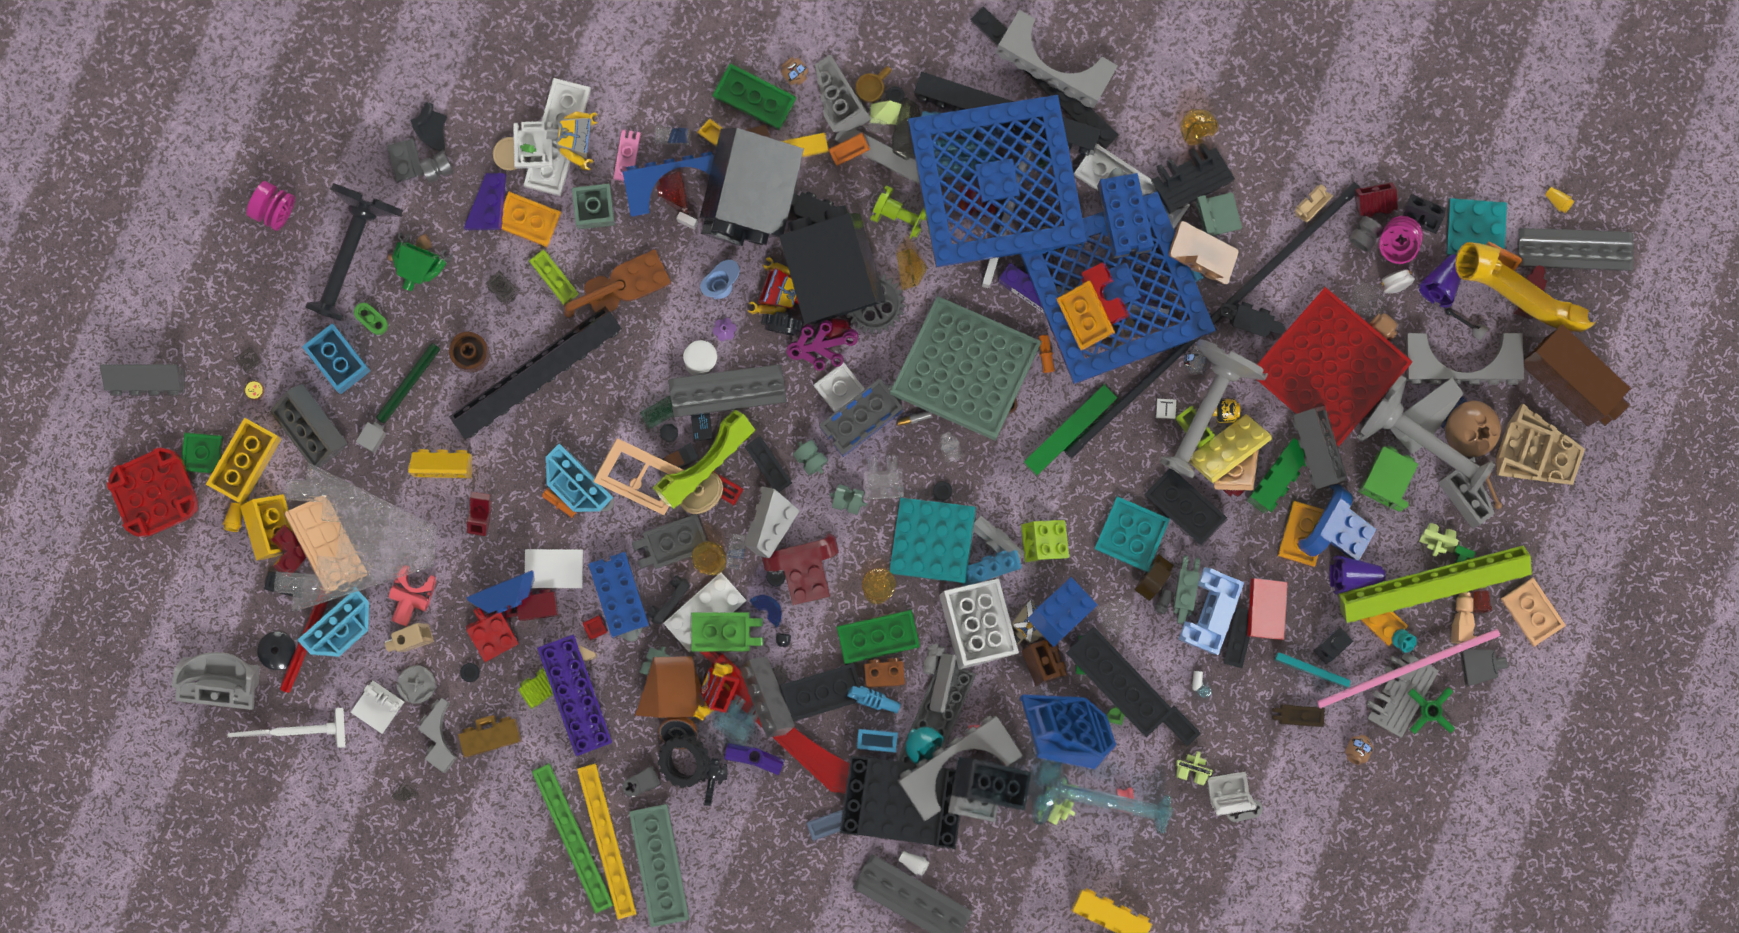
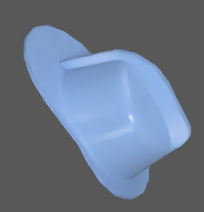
[700,260,740,299]

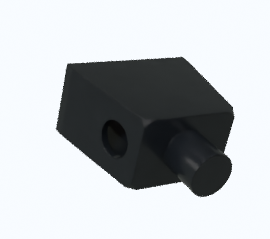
[1313,626,1353,664]

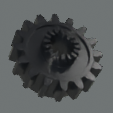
[761,312,804,336]

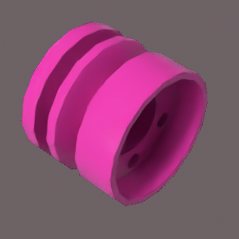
[246,181,295,231]
[1379,216,1423,264]

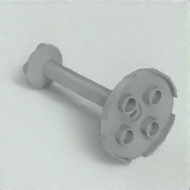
[1159,339,1268,479]
[1356,375,1495,495]

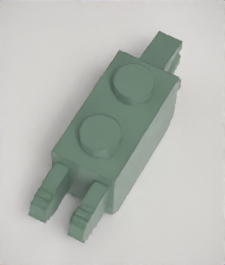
[1173,555,1200,625]

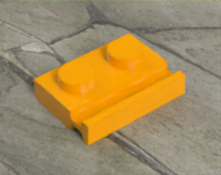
[1360,612,1408,646]

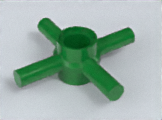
[1407,687,1455,735]

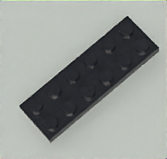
[1066,626,1174,738]

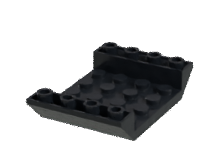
[839,755,960,850]

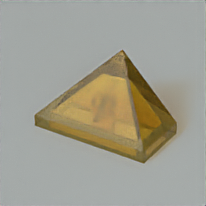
[896,248,927,290]

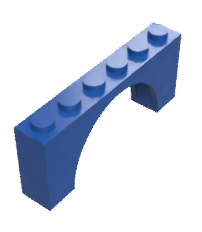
[622,152,714,217]

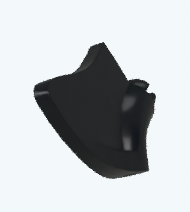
[411,102,447,151]

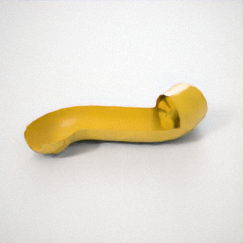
[1455,242,1597,332]

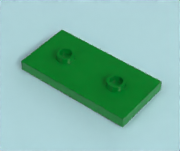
[712,63,797,131]
[836,610,920,664]

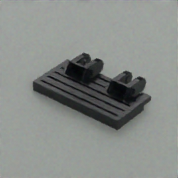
[1151,143,1235,214]

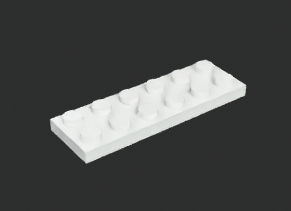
[523,78,591,196]
[1074,144,1190,229]

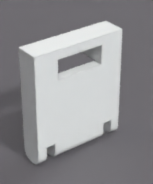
[514,121,553,169]

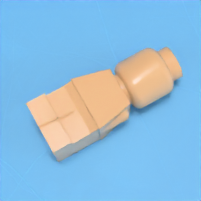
[1451,592,1476,644]

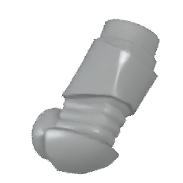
[923,644,946,675]

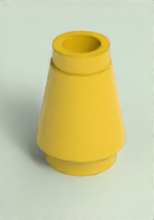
[1545,187,1574,213]
[223,503,242,532]

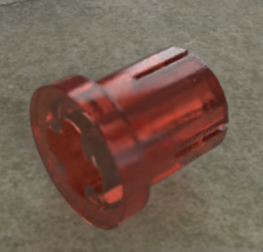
[1473,591,1492,613]

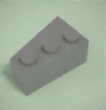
[1438,457,1495,529]
[744,487,800,558]

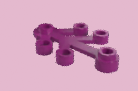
[787,320,859,371]

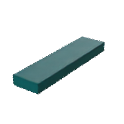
[1274,652,1351,688]

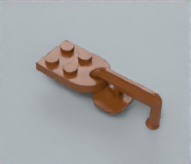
[564,249,671,318]

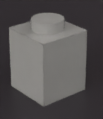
[356,422,387,453]

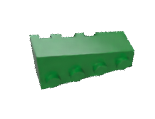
[1246,438,1306,514]

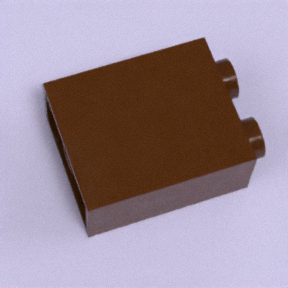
[1524,325,1632,427]

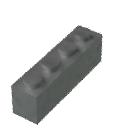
[739,657,795,738]

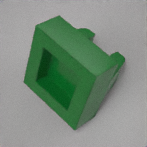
[1452,545,1476,563]

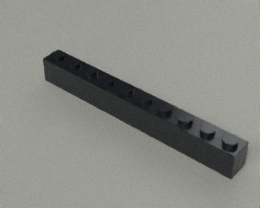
[914,71,1101,156]
[449,306,622,440]

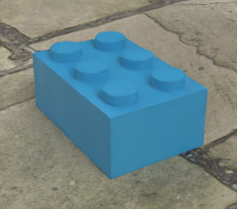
[302,323,371,394]

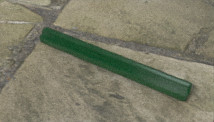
[376,343,440,424]

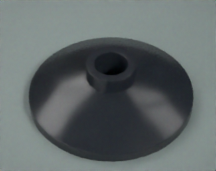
[257,632,296,670]

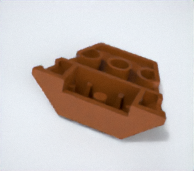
[634,656,705,718]

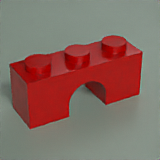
[1081,263,1130,325]

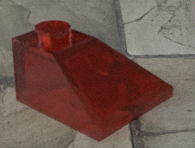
[657,171,689,216]

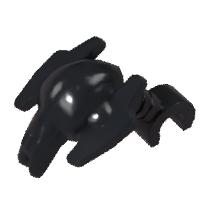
[702,758,728,807]

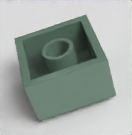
[572,184,616,230]

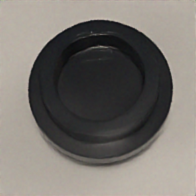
[886,86,905,104]

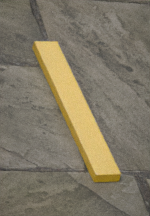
[577,763,637,919]

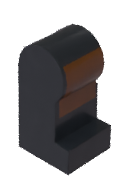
[662,442,700,468]

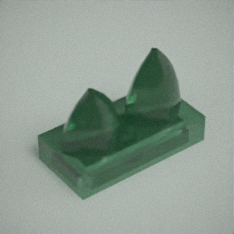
[640,396,673,430]

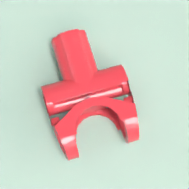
[389,565,436,627]

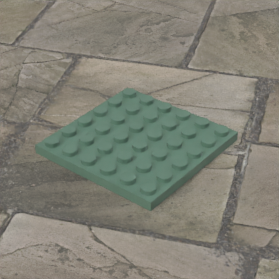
[890,296,1042,441]

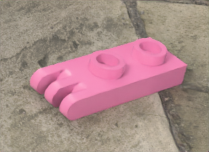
[614,130,641,181]

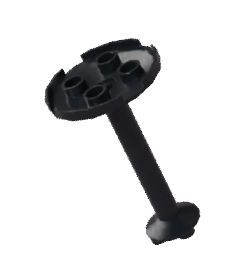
[305,183,403,321]

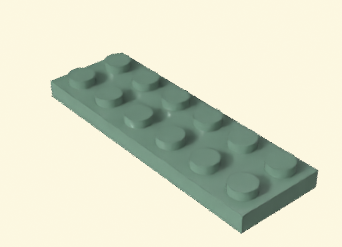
[629,804,690,927]

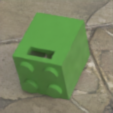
[1358,446,1418,512]

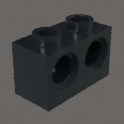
[1402,194,1446,234]

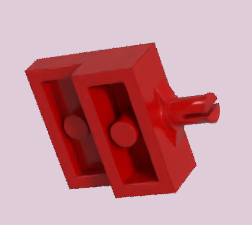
[465,607,519,662]

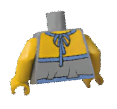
[546,111,598,171]

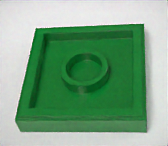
[181,433,223,474]

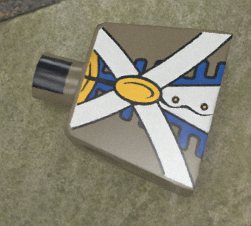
[1011,599,1043,645]

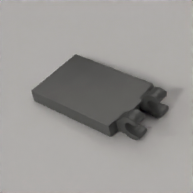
[632,514,710,570]

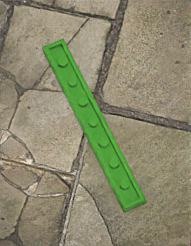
[532,763,613,914]

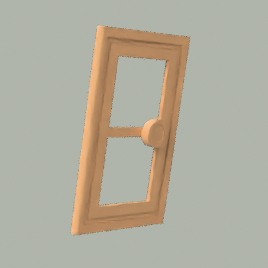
[593,438,684,515]

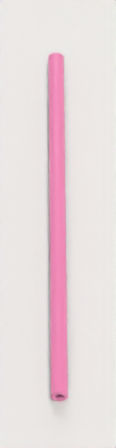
[1317,629,1500,708]

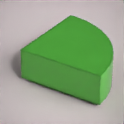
[1106,707,1124,725]

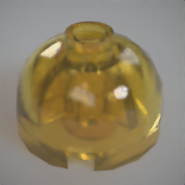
[1180,109,1219,145]

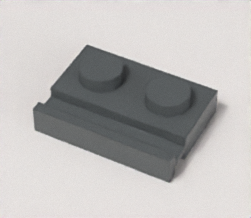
[387,138,424,182]

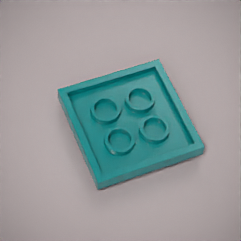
[1446,198,1507,256]
[1094,496,1170,572]

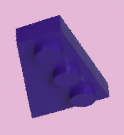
[464,173,506,230]

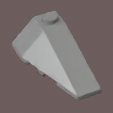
[815,54,871,132]
[1390,378,1464,454]

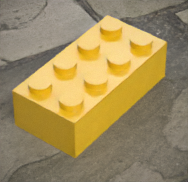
[206,418,282,505]

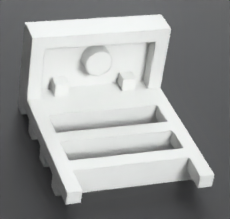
[1207,772,1256,815]

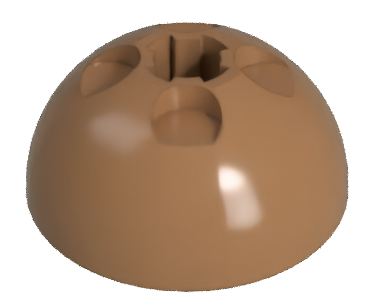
[1446,401,1501,457]

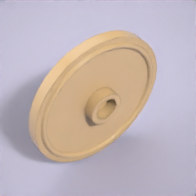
[680,472,723,514]

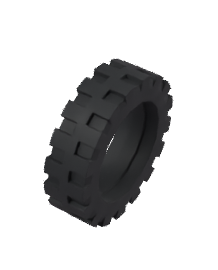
[658,734,710,788]

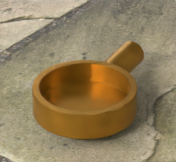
[856,66,892,103]

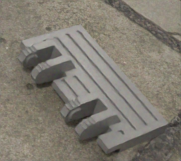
[1365,652,1439,738]

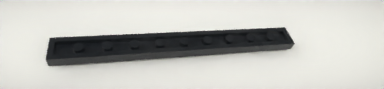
[970,6,1119,149]

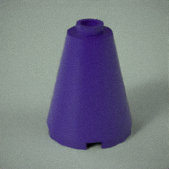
[1419,254,1461,308]
[1329,556,1386,594]

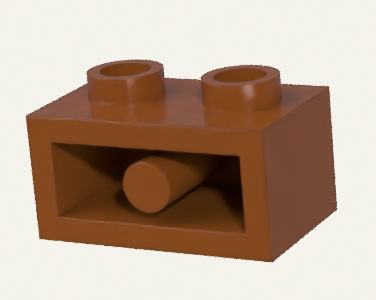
[864,658,905,688]

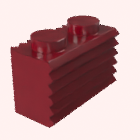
[1355,182,1398,217]

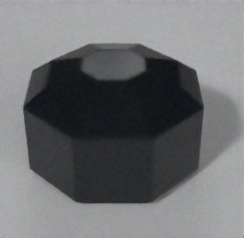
[660,424,678,443]

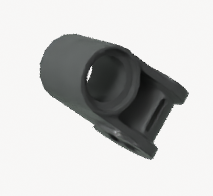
[622,767,661,797]

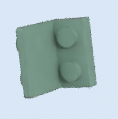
[1196,193,1242,236]

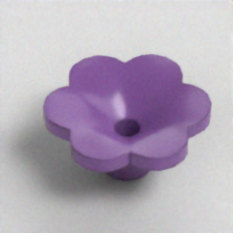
[713,318,736,341]

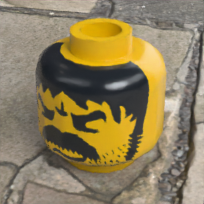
[1212,398,1240,423]

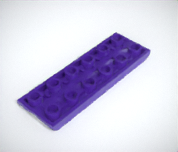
[537,634,612,756]

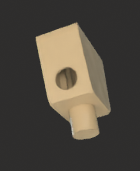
[385,623,434,652]

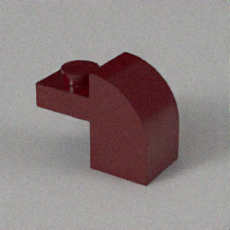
[467,491,492,536]

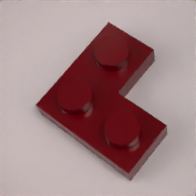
[270,525,307,579]

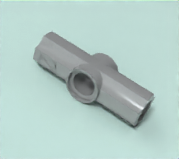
[973,516,1025,559]

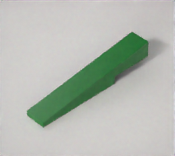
[1023,385,1117,477]

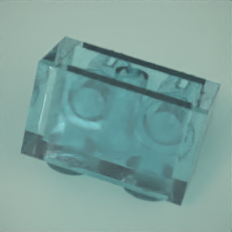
[711,695,759,746]

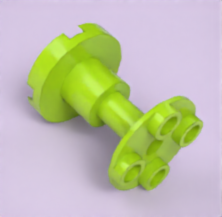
[870,185,926,240]

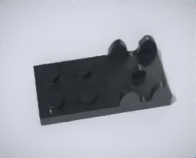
[1144,468,1228,548]
[779,663,861,722]

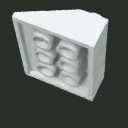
[939,579,1019,669]

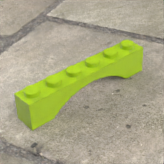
[653,409,755,509]

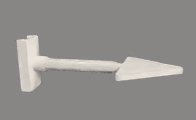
[228,708,345,748]

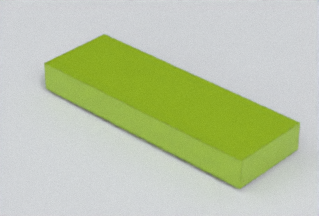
[529,249,579,305]

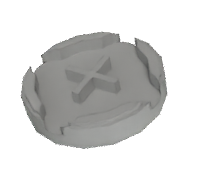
[397,665,436,704]

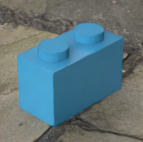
[857,729,898,753]

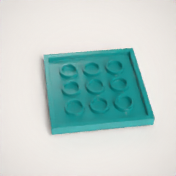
[889,498,976,584]

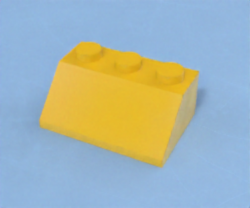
[408,449,472,478]
[240,494,294,561]

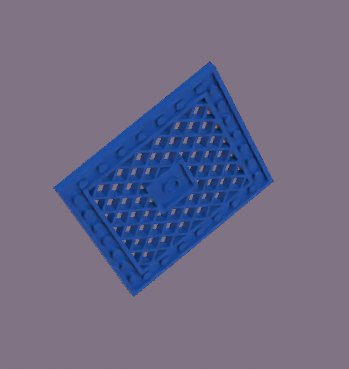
[908,95,1087,268]
[1020,191,1216,385]

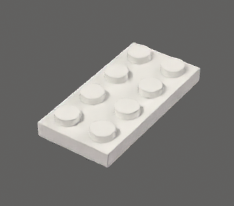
[663,572,747,652]

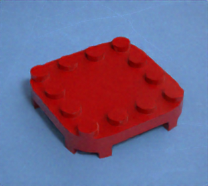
[106,447,198,537]

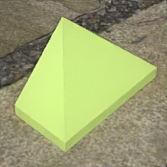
[870,101,909,126]

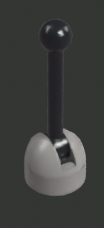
[1445,308,1489,341]

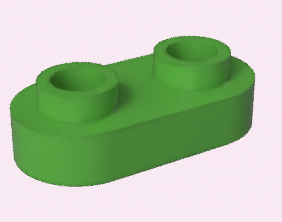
[354,303,388,335]

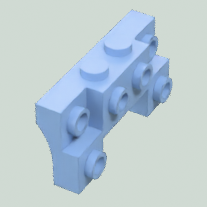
[1178,567,1244,655]

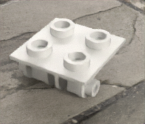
[351,681,404,734]

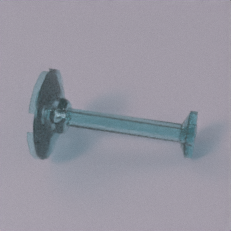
[1032,759,1173,834]

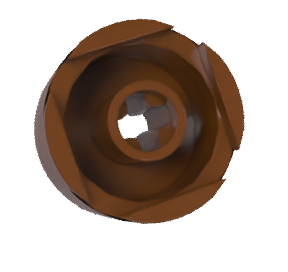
[449,331,490,373]

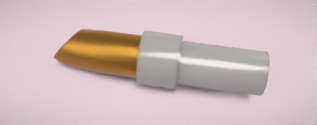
[896,411,932,426]

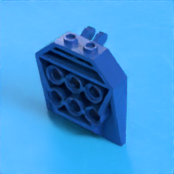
[1019,694,1116,769]

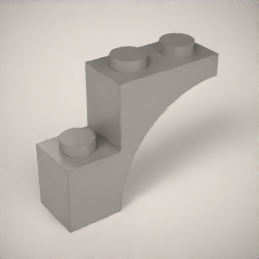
[418,698,458,773]

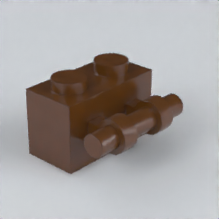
[1022,639,1067,687]

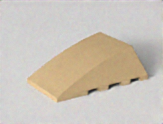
[1496,404,1585,485]

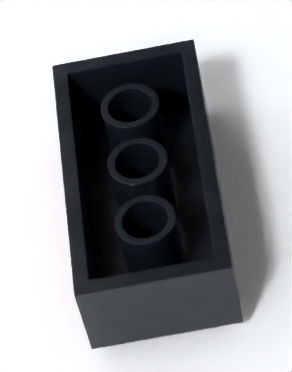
[951,757,1032,811]

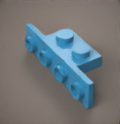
[962,550,1021,587]

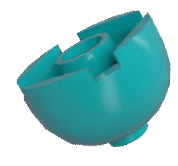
[905,727,944,764]

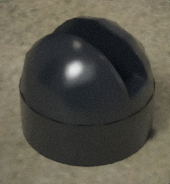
[776,633,791,648]

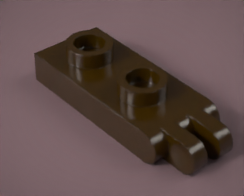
[1271,705,1325,727]

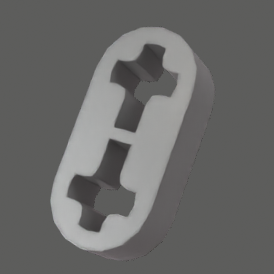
[1226,800,1263,822]

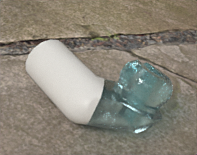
[1192,671,1212,698]

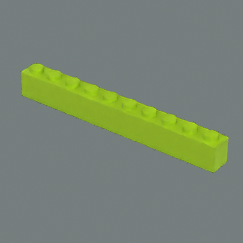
[1339,545,1532,623]

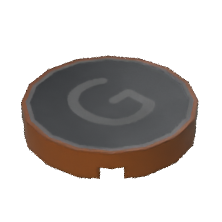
[659,717,698,749]

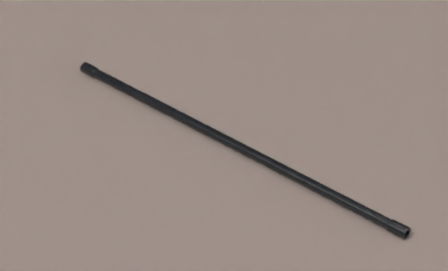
[1064,182,1361,459]

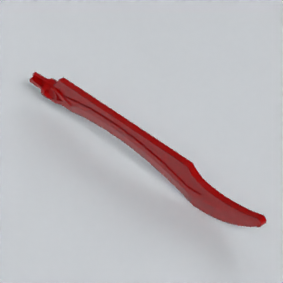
[700,652,849,794]

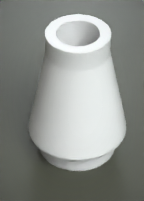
[899,851,929,876]

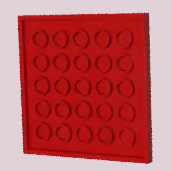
[1257,287,1413,447]

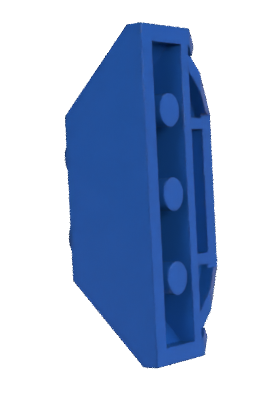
[466,570,535,613]

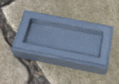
[806,809,843,841]

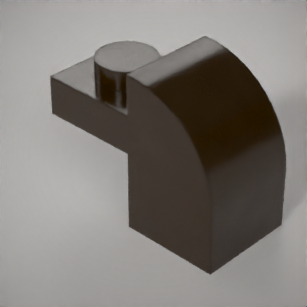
[1134,554,1174,601]

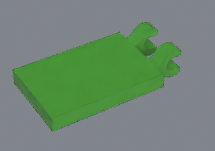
[691,612,763,652]

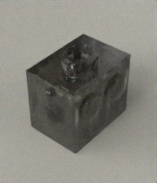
[485,270,520,306]

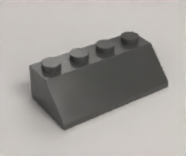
[100,364,185,396]
[270,384,347,471]
[1293,406,1348,489]

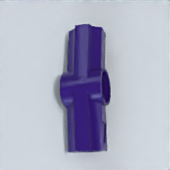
[725,743,785,776]

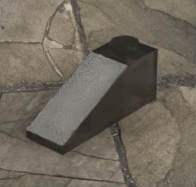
[892,98,920,160]

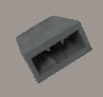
[1460,649,1508,687]

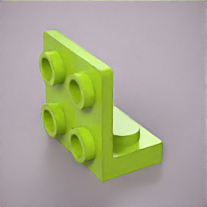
[1021,520,1069,563]

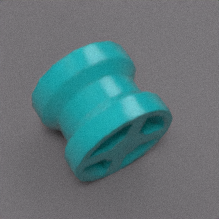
[1392,629,1417,653]

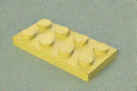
[1189,414,1272,483]

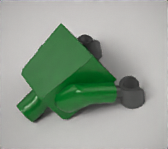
[392,232,453,291]

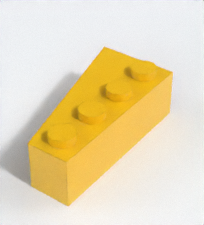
[1070,888,1152,933]

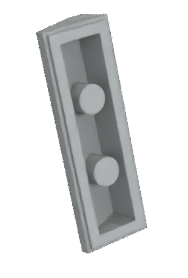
[929,654,956,713]

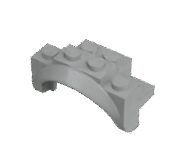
[172,652,260,710]

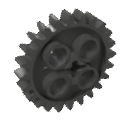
[846,272,906,335]

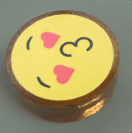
[244,381,265,400]

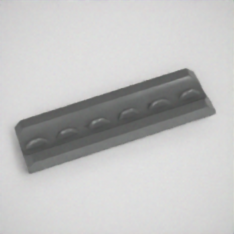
[1518,228,1634,271]
[668,365,787,418]
[896,665,976,764]
[852,854,973,933]

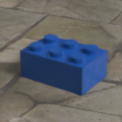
[1027,577,1098,647]

